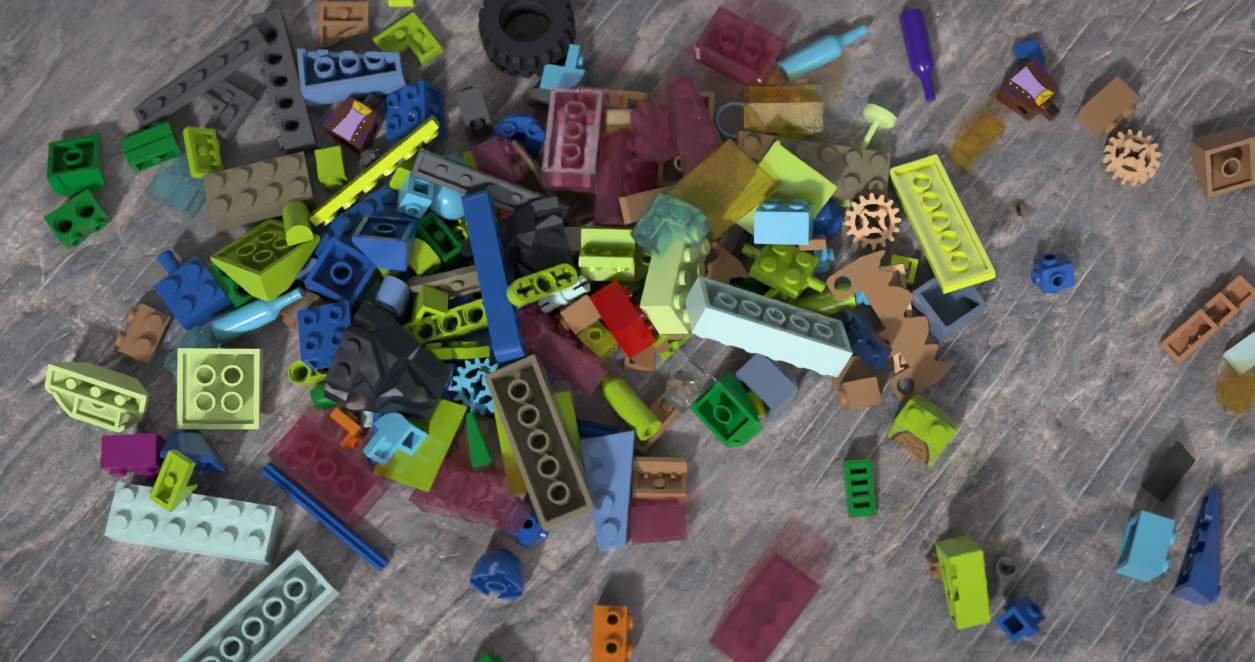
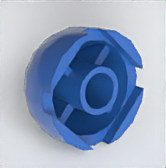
[470,548,526,599]

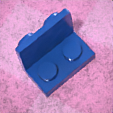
[385,80,445,142]
[297,301,352,370]

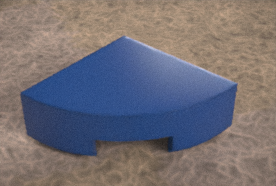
[1012,39,1046,65]

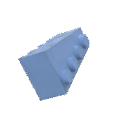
[580,431,636,552]

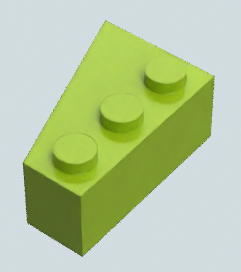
[935,535,992,630]

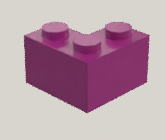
[100,433,167,481]

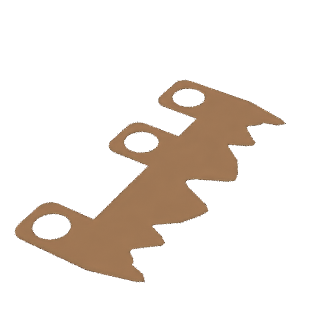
[618,242,749,371]
[827,250,955,402]

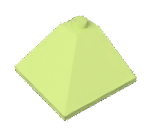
[177,348,263,429]

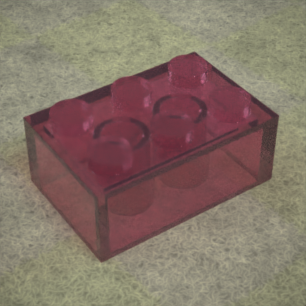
[694,6,786,93]

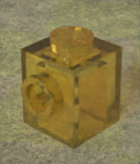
[1216,375,1255,414]

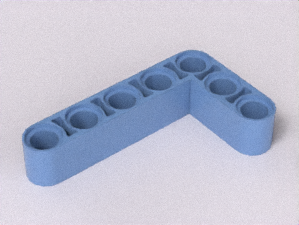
[293,257,414,326]

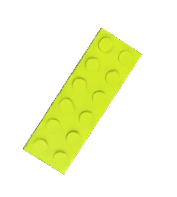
[309,115,439,227]
[889,154,995,294]

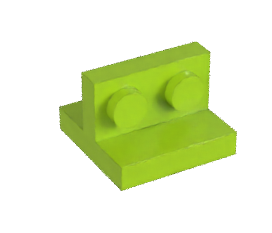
[579,226,636,282]

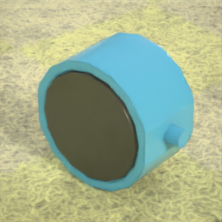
[716,102,754,146]

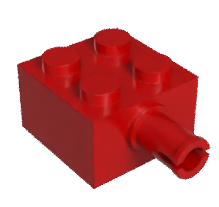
[589,280,657,358]

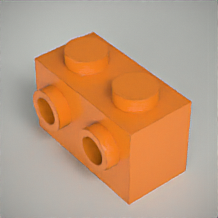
[592,605,633,662]

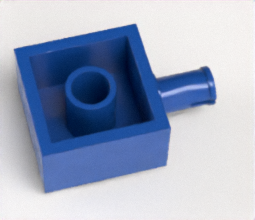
[304,237,379,315]
[153,250,234,335]

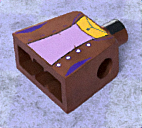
[996,58,1061,122]
[321,93,382,156]

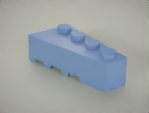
[297,49,407,107]

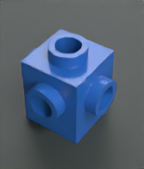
[1030,252,1075,294]
[505,506,549,548]
[995,595,1046,643]

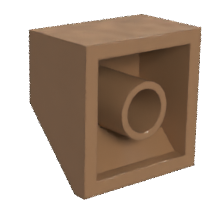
[1190,126,1255,198]

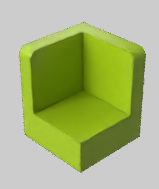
[412,284,448,325]

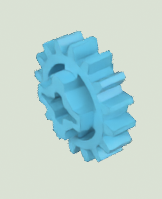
[451,357,501,415]

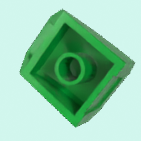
[47,133,105,197]
[690,371,763,448]

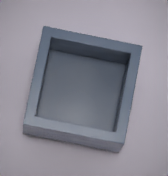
[911,277,988,343]
[736,353,798,423]

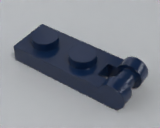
[841,307,892,372]

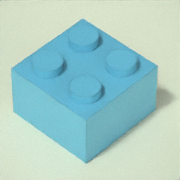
[754,198,814,245]
[1114,510,1177,582]

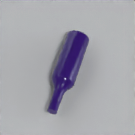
[898,9,936,102]

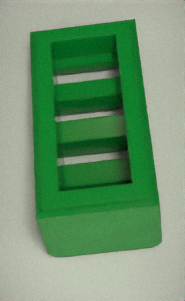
[466,412,495,474]
[842,459,876,518]

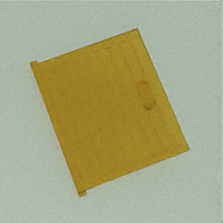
[662,139,782,243]

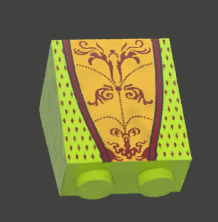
[887,393,962,467]

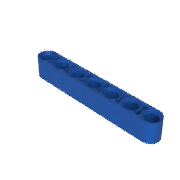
[461,189,526,363]

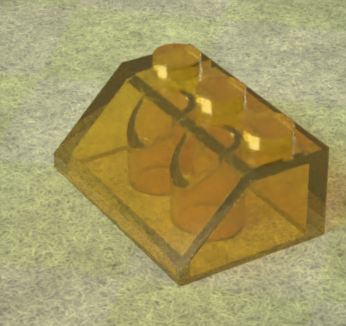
[744,83,823,135]

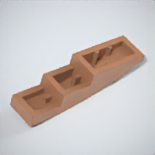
[1159,275,1255,364]

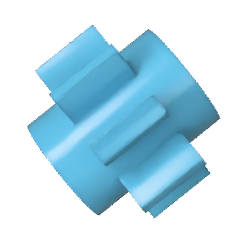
[805,246,835,273]

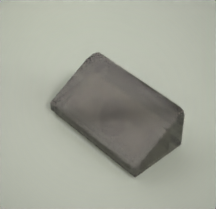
[1141,441,1196,502]

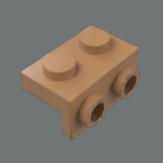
[114,303,170,364]
[632,456,687,501]

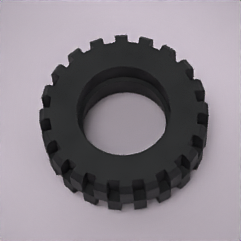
[478,0,576,78]

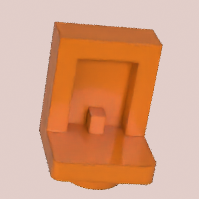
[329,407,365,453]

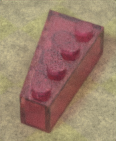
[517,302,612,398]
[408,457,533,533]

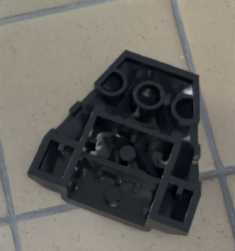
[460,195,580,304]
[324,300,453,421]

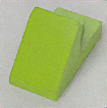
[149,449,198,512]

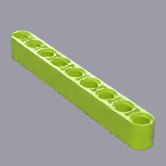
[288,299,518,387]

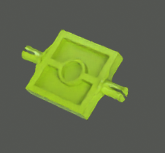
[741,243,827,299]

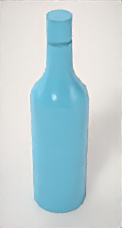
[777,25,867,84]
[211,287,305,344]

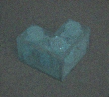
[629,192,711,260]

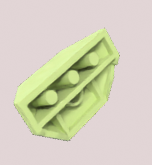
[45,362,149,433]

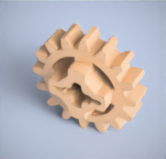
[1102,129,1161,186]
[843,192,901,250]

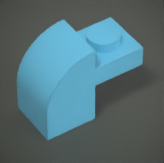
[540,44,586,95]
[362,412,428,466]

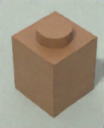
[558,292,601,335]
[837,377,882,412]

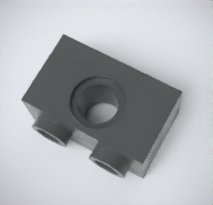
[455,86,493,141]

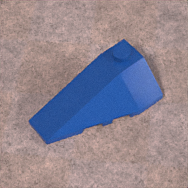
[1172,488,1221,606]

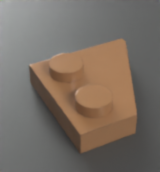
[317,1,370,50]

